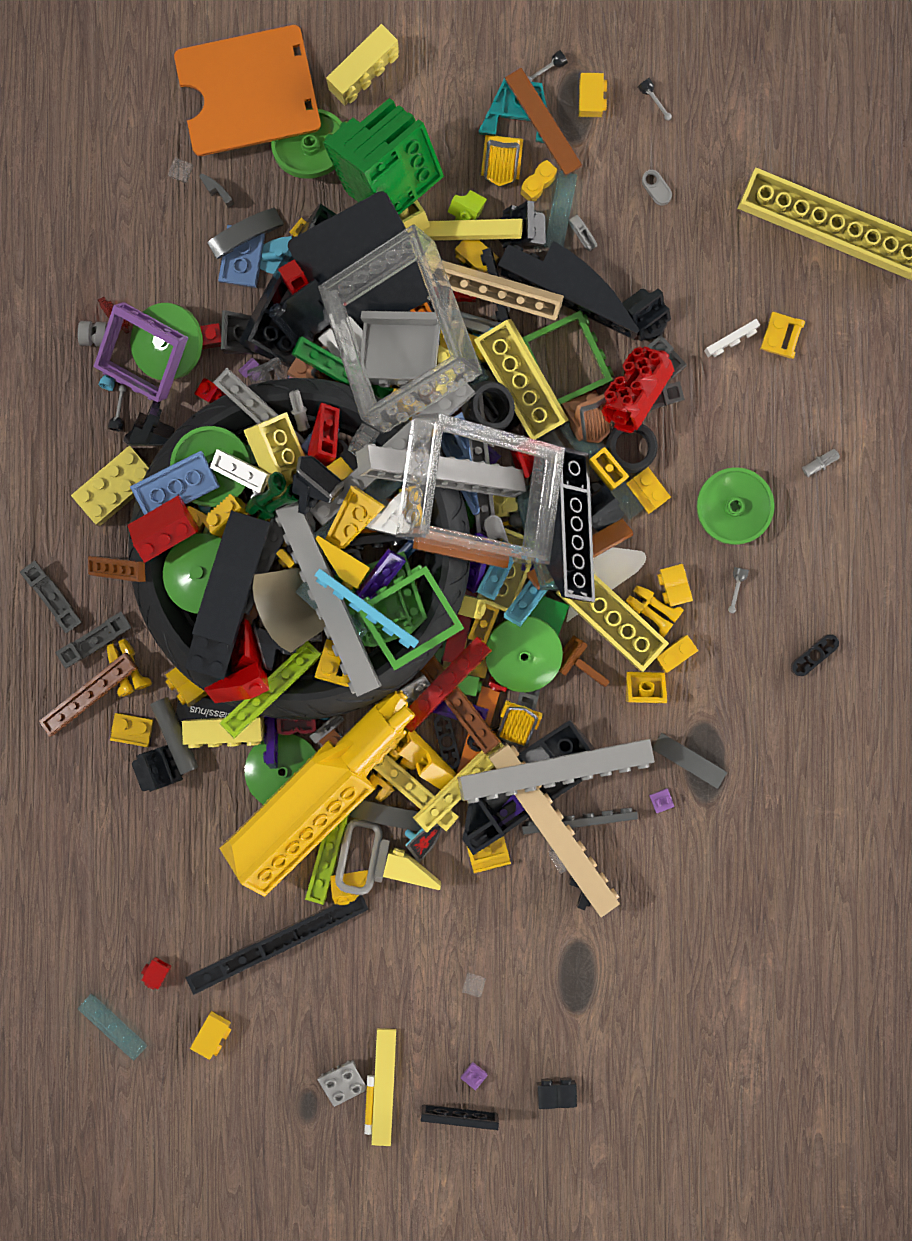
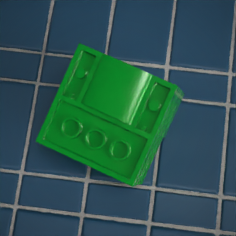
[323,98,444,215]

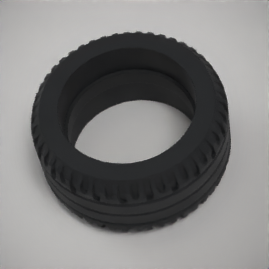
[462,381,515,434]
[606,424,658,473]

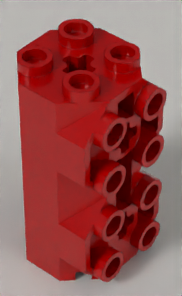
[601,346,675,433]

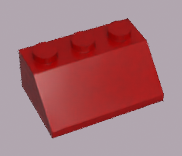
[127,495,200,563]

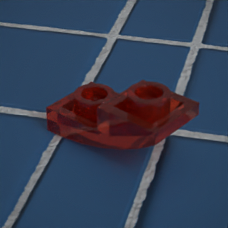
[97,297,130,334]

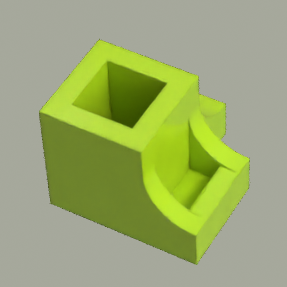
[448,190,487,220]

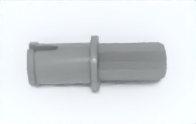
[289,390,310,431]
[802,449,840,478]

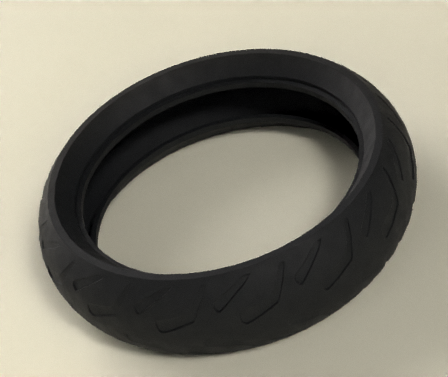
[128,378,471,720]

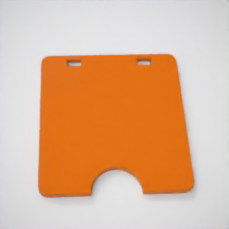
[174,25,321,156]

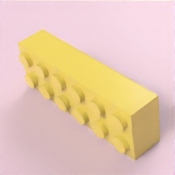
[474,319,569,441]
[556,574,669,672]

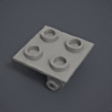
[398,675,431,707]
[317,1060,367,1107]

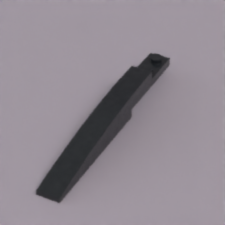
[185,895,369,995]

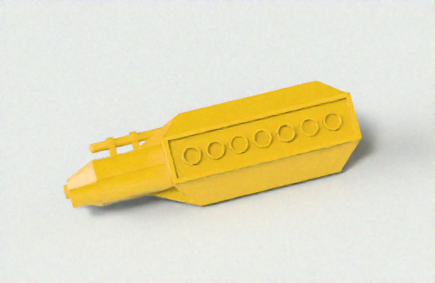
[219,690,415,897]

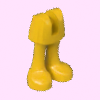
[626,585,684,638]
[107,638,152,697]
[369,748,416,802]

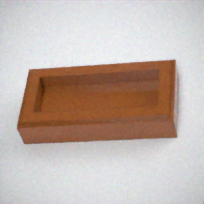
[559,635,588,676]
[574,658,610,687]

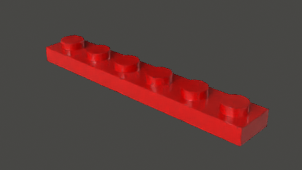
[405,637,492,732]

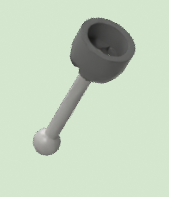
[728,567,749,613]

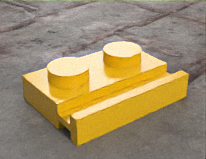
[626,467,671,514]
[110,713,154,747]
[467,836,511,873]

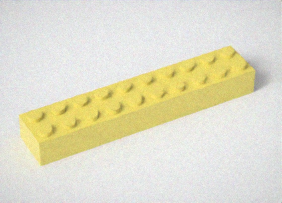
[737,167,912,280]

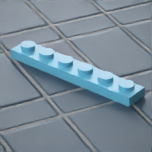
[314,569,419,648]

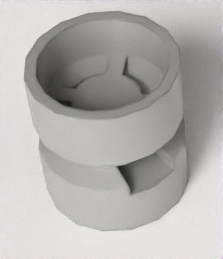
[78,321,108,347]

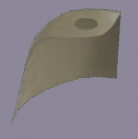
[252,568,326,652]

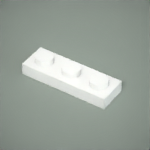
[704,319,760,357]
[210,449,270,493]

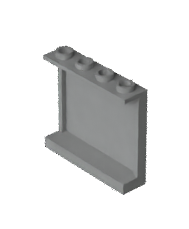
[354,311,442,388]

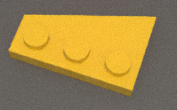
[325,486,385,549]

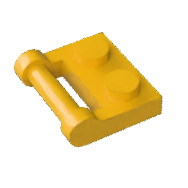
[760,312,805,359]
[315,639,350,687]

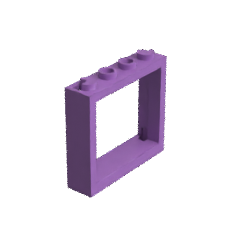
[94,302,188,402]

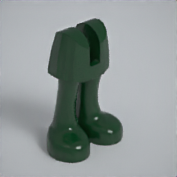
[245,472,299,520]

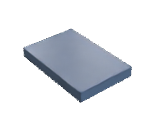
[218,225,266,288]

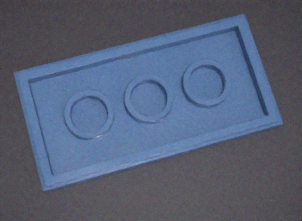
[130,450,220,515]

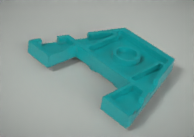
[479,78,547,143]

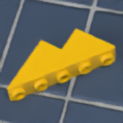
[397,727,457,790]

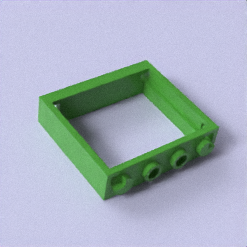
[522,311,614,406]
[359,565,464,670]

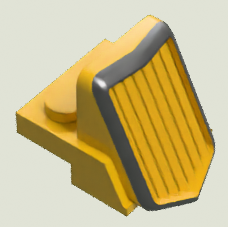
[481,135,523,187]
[497,700,542,748]

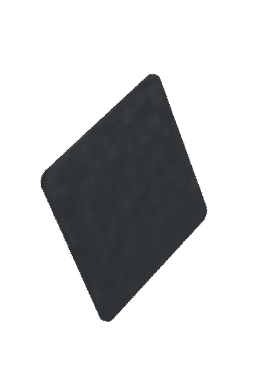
[288,191,439,330]

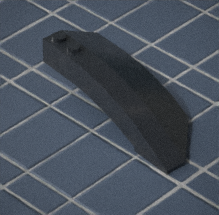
[239,203,336,368]
[462,719,595,855]

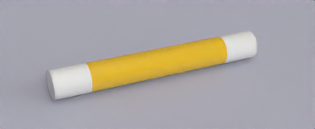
[364,1075,375,1135]

